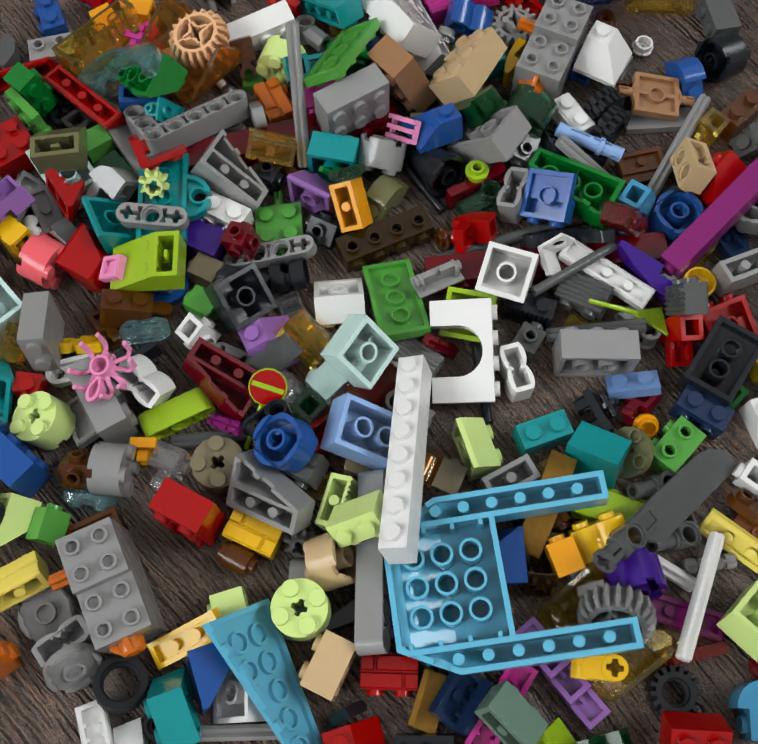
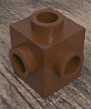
[57,449,92,489]

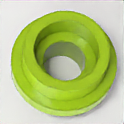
[465,160,489,183]

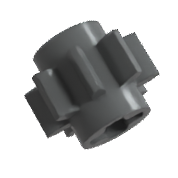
[283,528,315,559]

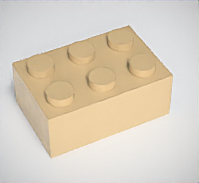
[428,26,508,105]

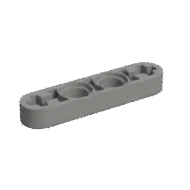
[224,235,317,269]

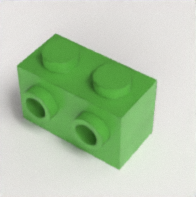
[651,415,707,473]

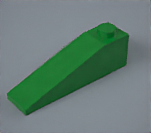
[110,53,188,98]

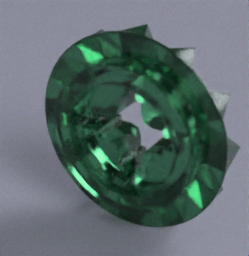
[328,163,367,183]

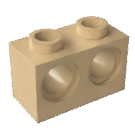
[670,137,717,195]

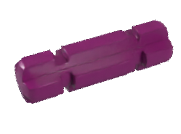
[206,412,242,436]

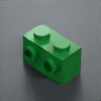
[3,62,59,118]

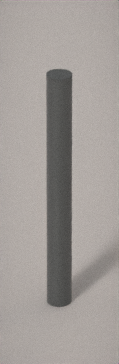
[531,242,617,297]

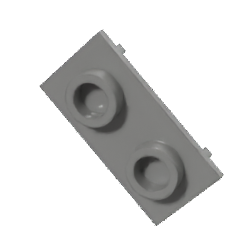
[409,259,465,299]

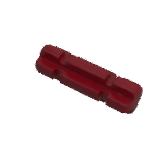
[421,333,459,359]

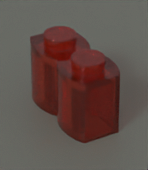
[599,200,648,237]

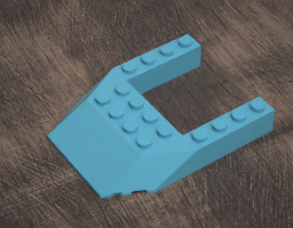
[384,470,644,675]

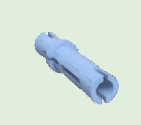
[554,121,625,162]

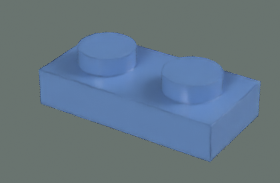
[605,370,661,400]

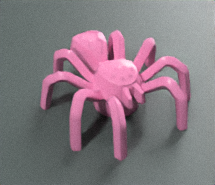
[67,332,137,402]

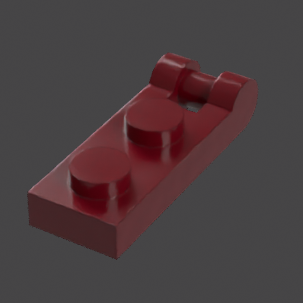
[446,162,506,210]

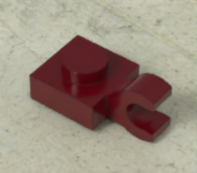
[621,395,661,427]

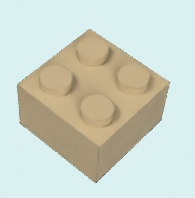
[298,629,357,702]

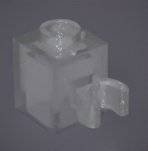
[147,440,192,491]

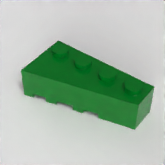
[528,147,626,227]

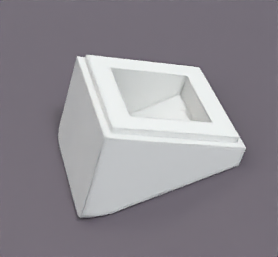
[113,717,149,744]

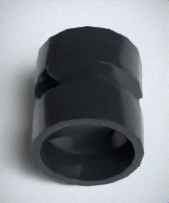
[269,257,310,293]

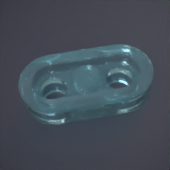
[119,317,171,345]
[62,488,117,511]

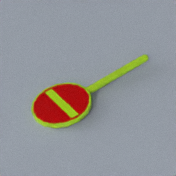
[244,368,288,450]

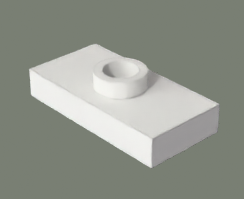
[74,700,114,744]

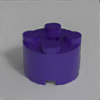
[603,546,668,601]

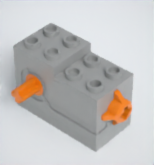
[509,0,593,115]
[48,517,167,658]

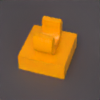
[129,437,162,466]

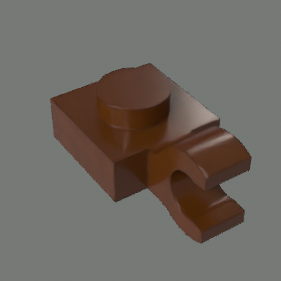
[85,309,123,351]

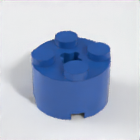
[646,190,703,247]
[253,412,318,473]

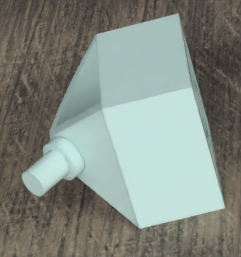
[320,314,400,390]

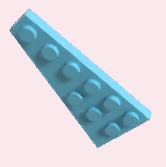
[201,598,323,744]

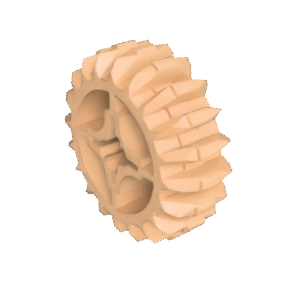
[168,8,231,70]

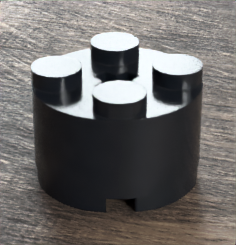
[694,29,751,83]

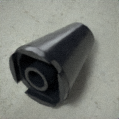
[405,144,466,198]

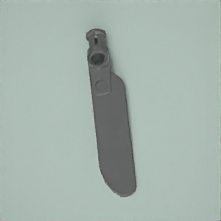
[593,449,735,573]

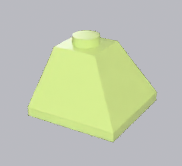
[0,493,42,547]

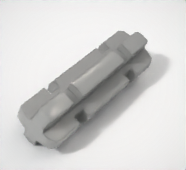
[682,553,738,574]

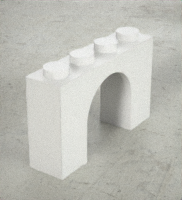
[429,298,500,404]

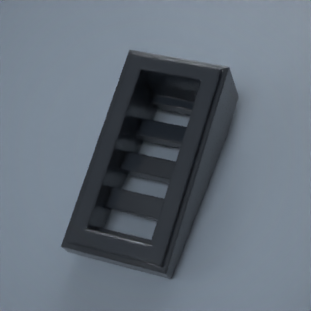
[321,599,355,635]

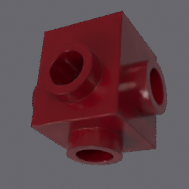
[220,221,261,261]

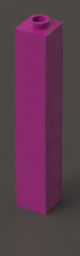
[660,157,758,279]

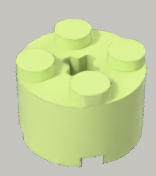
[256,35,306,88]
[10,391,76,450]
[270,578,332,641]

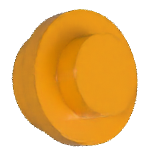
[632,413,659,438]

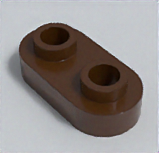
[726,488,758,525]

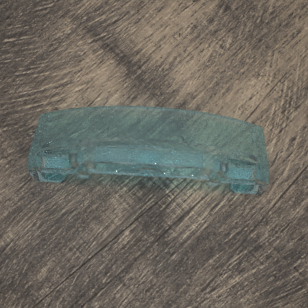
[78,42,163,95]

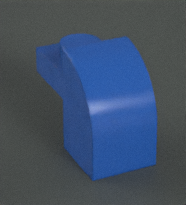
[664,56,706,107]

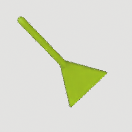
[588,298,668,336]

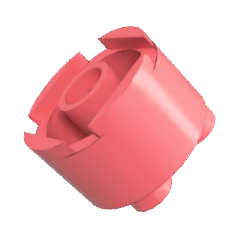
[16,232,66,290]

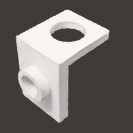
[537,233,576,277]

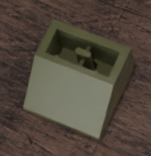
[30,126,88,174]

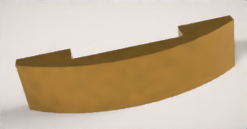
[522,449,577,559]

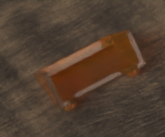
[136,0,244,104]

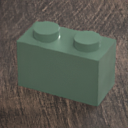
[474,680,549,744]

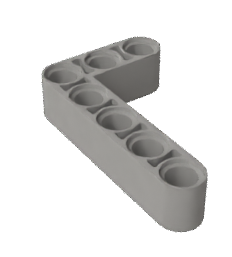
[124,89,251,154]

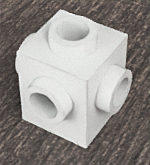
[175,312,221,350]

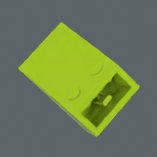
[110,230,187,292]

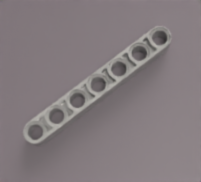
[354,468,390,656]

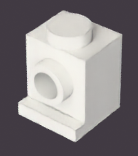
[732,458,758,500]

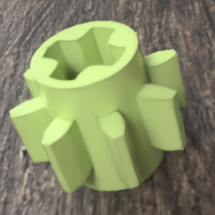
[138,167,170,199]

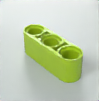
[138,387,216,440]

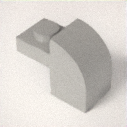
[85,166,139,201]

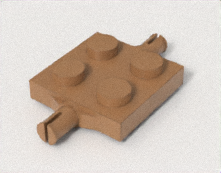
[617,71,695,122]

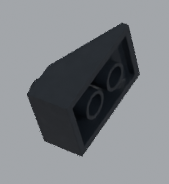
[676,315,758,406]

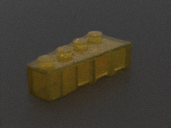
[51,0,143,85]

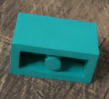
[511,409,574,456]

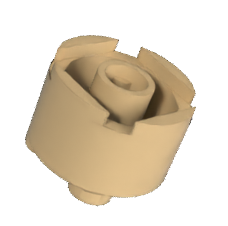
[303,532,356,591]

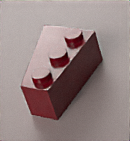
[182,337,257,421]

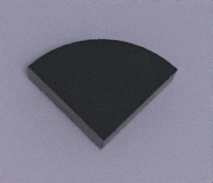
[327,700,368,728]

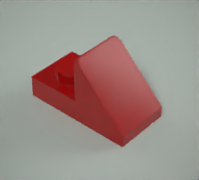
[45,168,85,222]

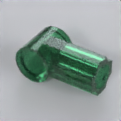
[456,180,501,216]

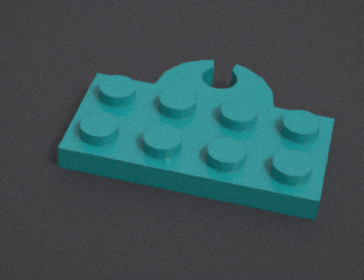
[136,153,212,244]

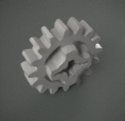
[491,4,536,48]

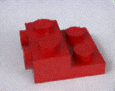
[703,292,758,338]

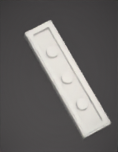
[557,239,656,311]

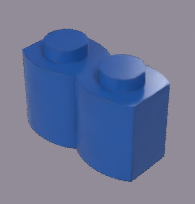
[444,0,494,36]

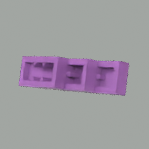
[515,616,611,732]

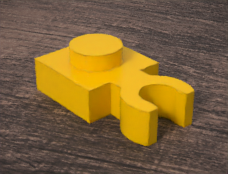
[58,335,107,355]

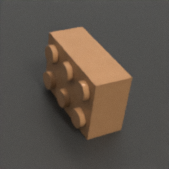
[367,34,438,113]

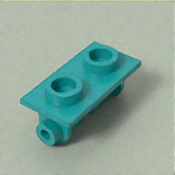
[144,96,185,122]

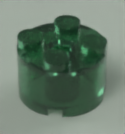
[504,84,557,137]

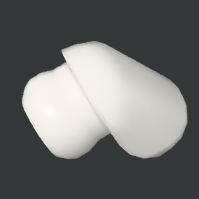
[20,215,42,236]

